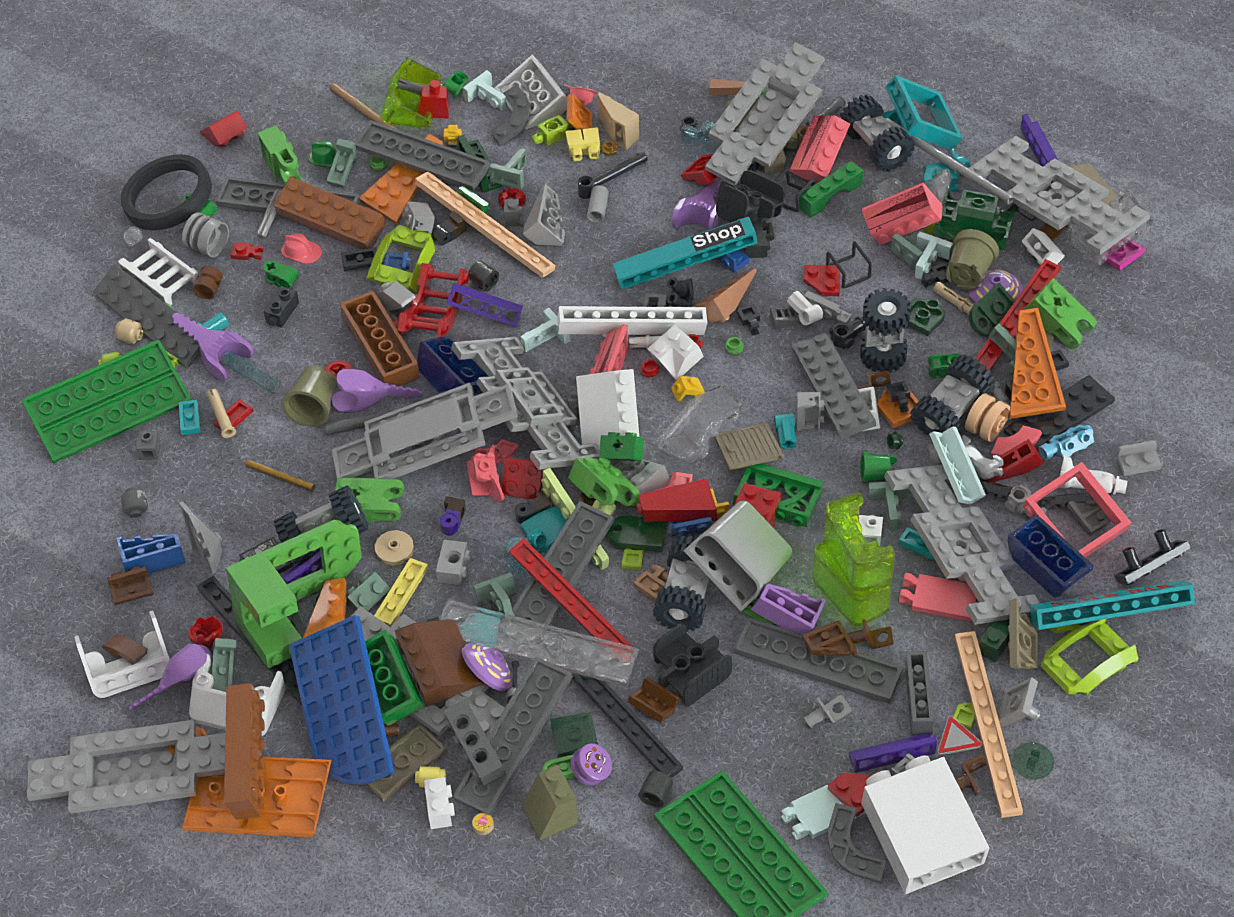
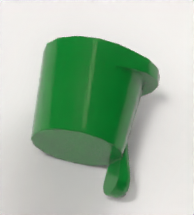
[860,450,897,483]

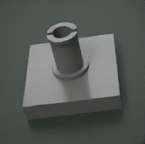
[998,677,1040,728]

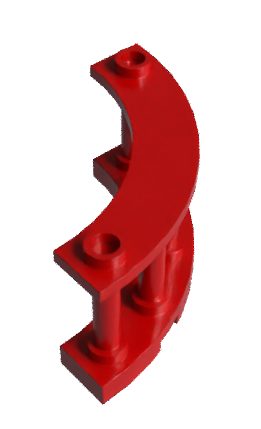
[397,263,469,337]

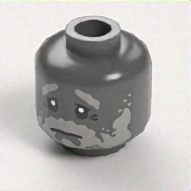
[121,487,148,518]

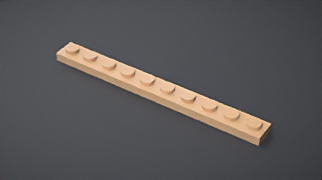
[415,171,556,278]
[954,631,1023,818]

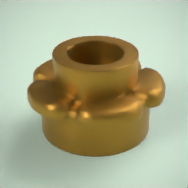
[601,141,618,156]

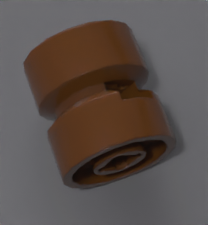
[192,266,223,300]

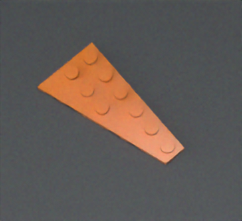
[359,134,443,225]
[1009,308,1066,419]

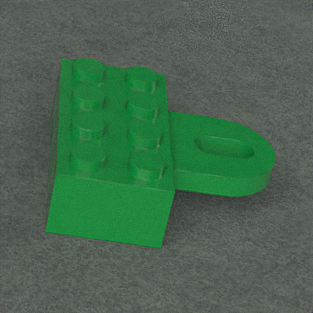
[365,630,424,726]

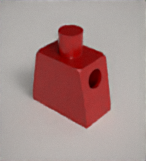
[416,80,449,119]

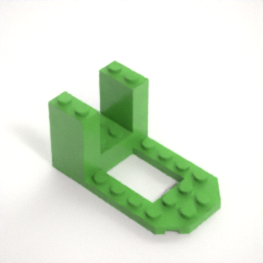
[226,519,362,668]

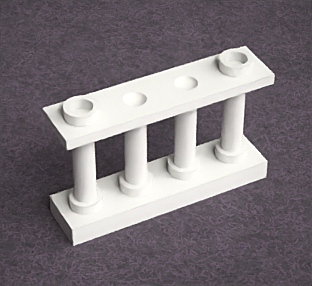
[118,238,198,306]

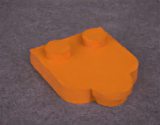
[878,390,919,429]

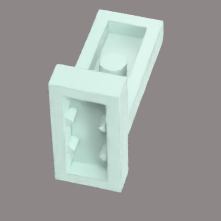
[463,70,507,111]
[915,232,953,279]
[521,308,570,352]

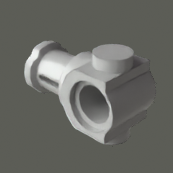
[1005,485,1046,523]

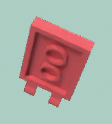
[899,573,976,622]

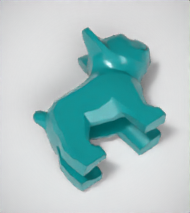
[922,149,971,192]

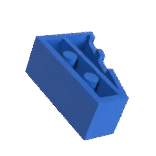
[116,534,186,574]

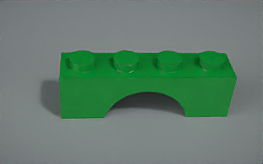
[799,161,863,218]

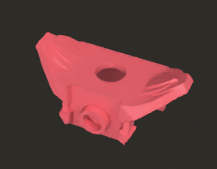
[466,444,505,503]

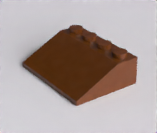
[394,619,484,707]

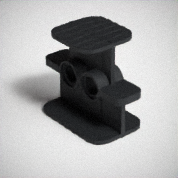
[716,170,785,223]
[653,624,732,707]

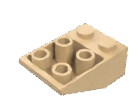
[598,92,640,150]

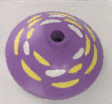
[968,269,1023,303]
[462,643,512,691]

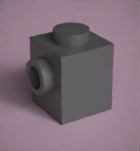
[136,430,161,460]

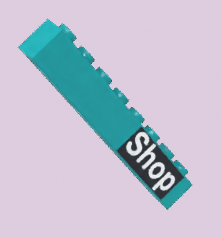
[612,217,758,290]

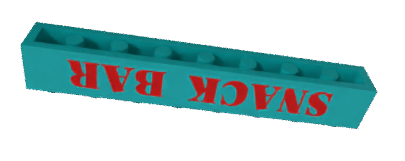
[1029,580,1195,630]

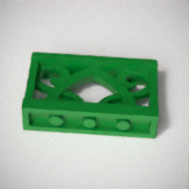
[733,463,823,527]

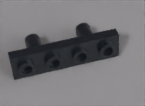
[1114,529,1190,585]

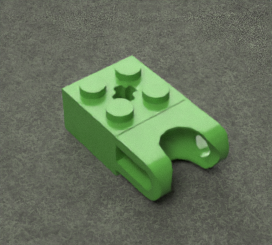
[258,126,301,184]
[1024,278,1096,349]
[568,457,640,506]
[335,477,405,523]

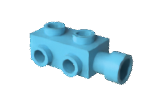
[1038,425,1094,461]

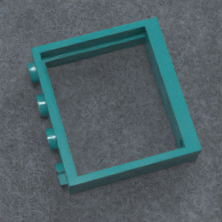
[885,75,963,150]

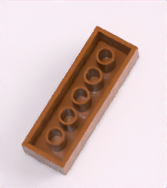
[273,176,386,250]
[340,291,420,387]
[224,683,265,820]

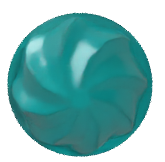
[526,529,547,549]

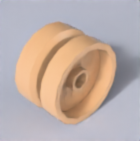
[965,393,1010,442]

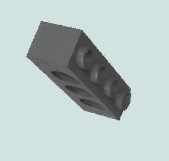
[905,651,934,735]
[443,699,506,786]

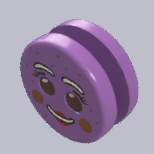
[571,744,612,786]

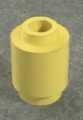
[415,766,446,788]

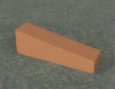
[709,79,745,95]

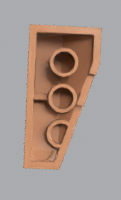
[692,268,757,323]

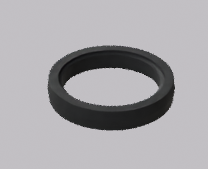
[121,154,212,231]

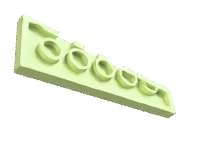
[541,468,609,570]

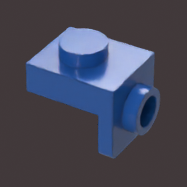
[385,252,411,271]

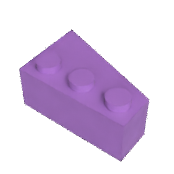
[751,584,826,634]

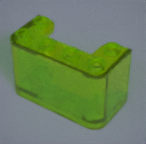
[824,492,895,592]
[813,530,892,627]

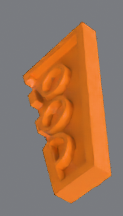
[303,578,347,638]

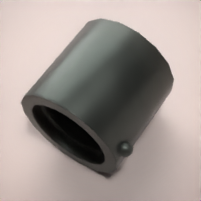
[468,260,499,291]
[638,770,673,808]

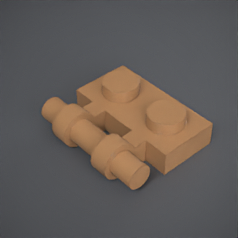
[633,564,668,602]

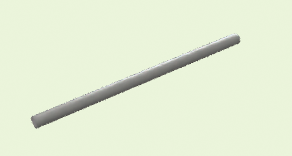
[885,118,1014,204]

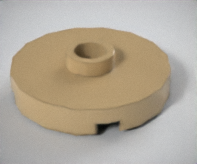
[375,530,414,566]

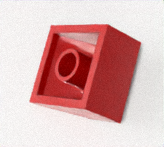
[200,110,248,147]

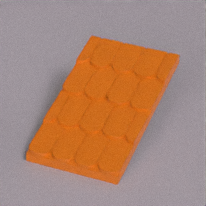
[182,757,331,838]

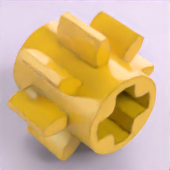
[444,125,462,145]

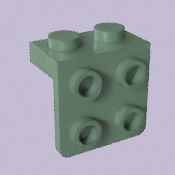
[891,232,924,269]

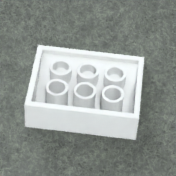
[495,55,567,130]
[576,369,639,449]

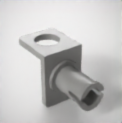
[803,695,852,728]

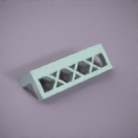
[929,426,986,505]

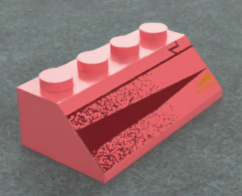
[789,115,850,183]
[862,183,943,245]
[590,324,629,374]

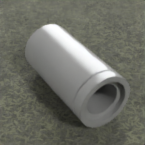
[587,186,609,223]

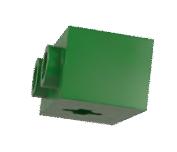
[599,432,644,461]

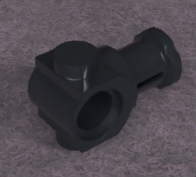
[829,316,866,350]

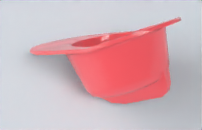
[564,84,598,106]
[281,233,322,264]

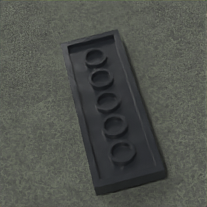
[1003,375,1115,450]

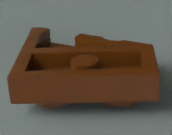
[802,620,857,655]

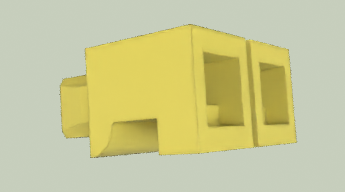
[565,127,600,162]

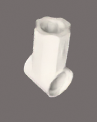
[787,291,823,325]

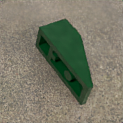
[979,619,1010,662]

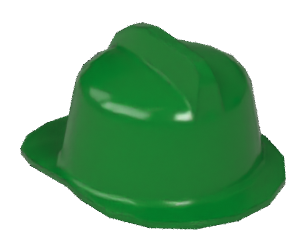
[308,140,337,168]

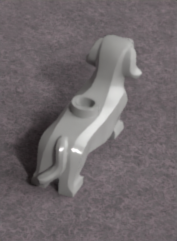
[926,435,1003,480]

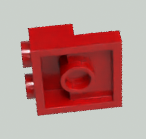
[680,154,718,186]

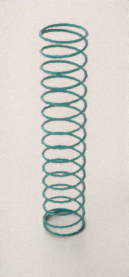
[222,351,280,393]

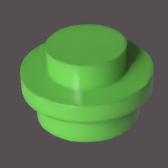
[369,156,387,170]
[725,337,744,354]

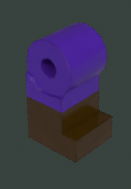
[440,496,466,536]

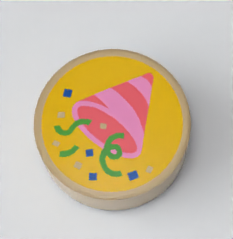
[472,813,494,835]

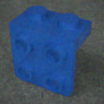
[668,517,712,538]

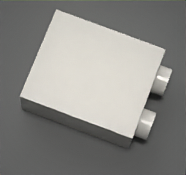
[861,756,989,894]

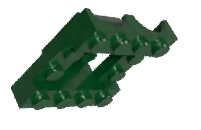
[933,189,1016,250]

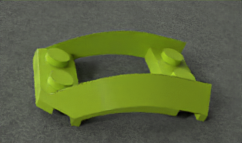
[366,225,436,294]
[1040,619,1138,695]

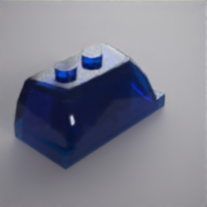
[417,336,489,394]
[1007,514,1094,598]

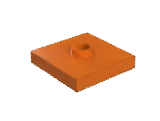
[567,93,592,135]

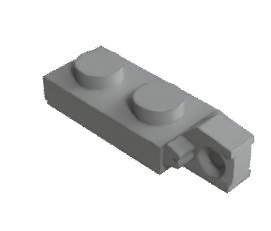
[804,291,852,323]

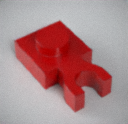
[230,242,264,260]

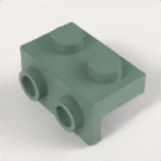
[346,572,391,611]

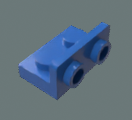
[714,250,750,272]

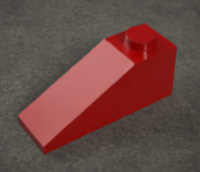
[987,439,1044,482]

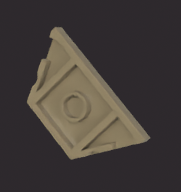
[1008,598,1038,670]

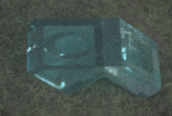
[681,120,715,145]

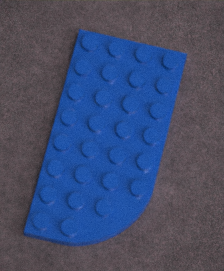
[289,615,395,785]

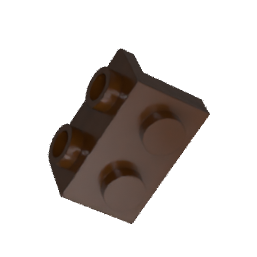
[107,566,154,605]
[628,677,679,723]

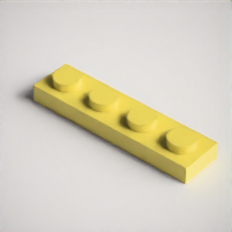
[374,558,428,627]

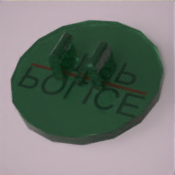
[1012,742,1055,780]

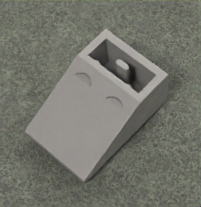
[614,459,671,503]

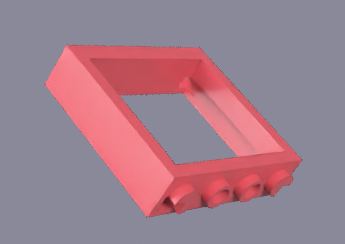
[1023,462,1132,567]

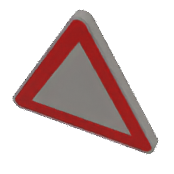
[937,716,983,756]

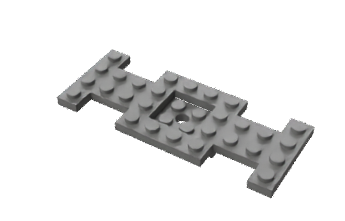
[969,136,1150,255]
[451,337,600,470]
[884,465,1040,625]

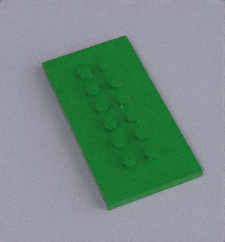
[21,339,192,464]
[654,770,828,917]

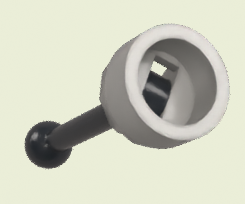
[506,660,519,703]

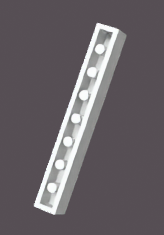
[557,306,707,335]

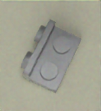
[1116,441,1162,476]

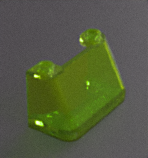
[380,57,442,129]

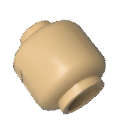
[115,318,143,344]

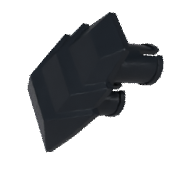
[667,277,694,307]

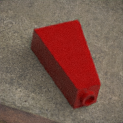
[636,478,718,522]

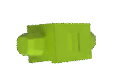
[531,115,574,146]

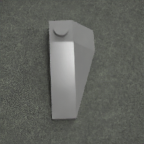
[523,184,565,246]
[179,501,223,574]

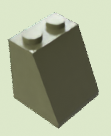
[522,765,578,840]

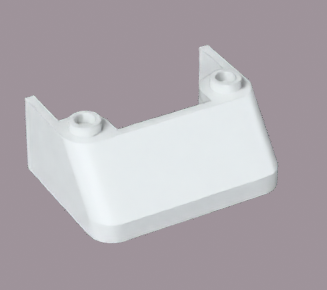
[75,611,170,698]
[189,654,286,736]

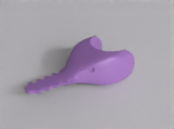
[672,180,720,230]
[172,313,254,382]
[331,369,422,412]
[128,643,213,710]

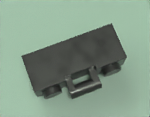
[744,213,774,258]

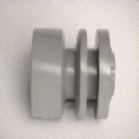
[182,212,229,257]

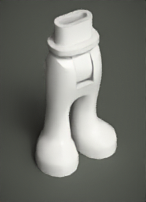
[1059,456,1127,495]

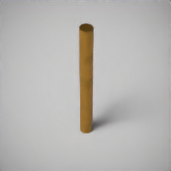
[245,460,315,491]

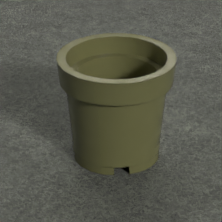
[946,229,999,290]
[281,365,337,427]

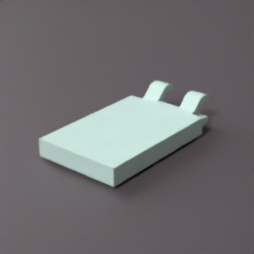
[781,785,866,841]

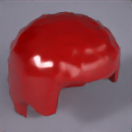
[188,616,223,648]

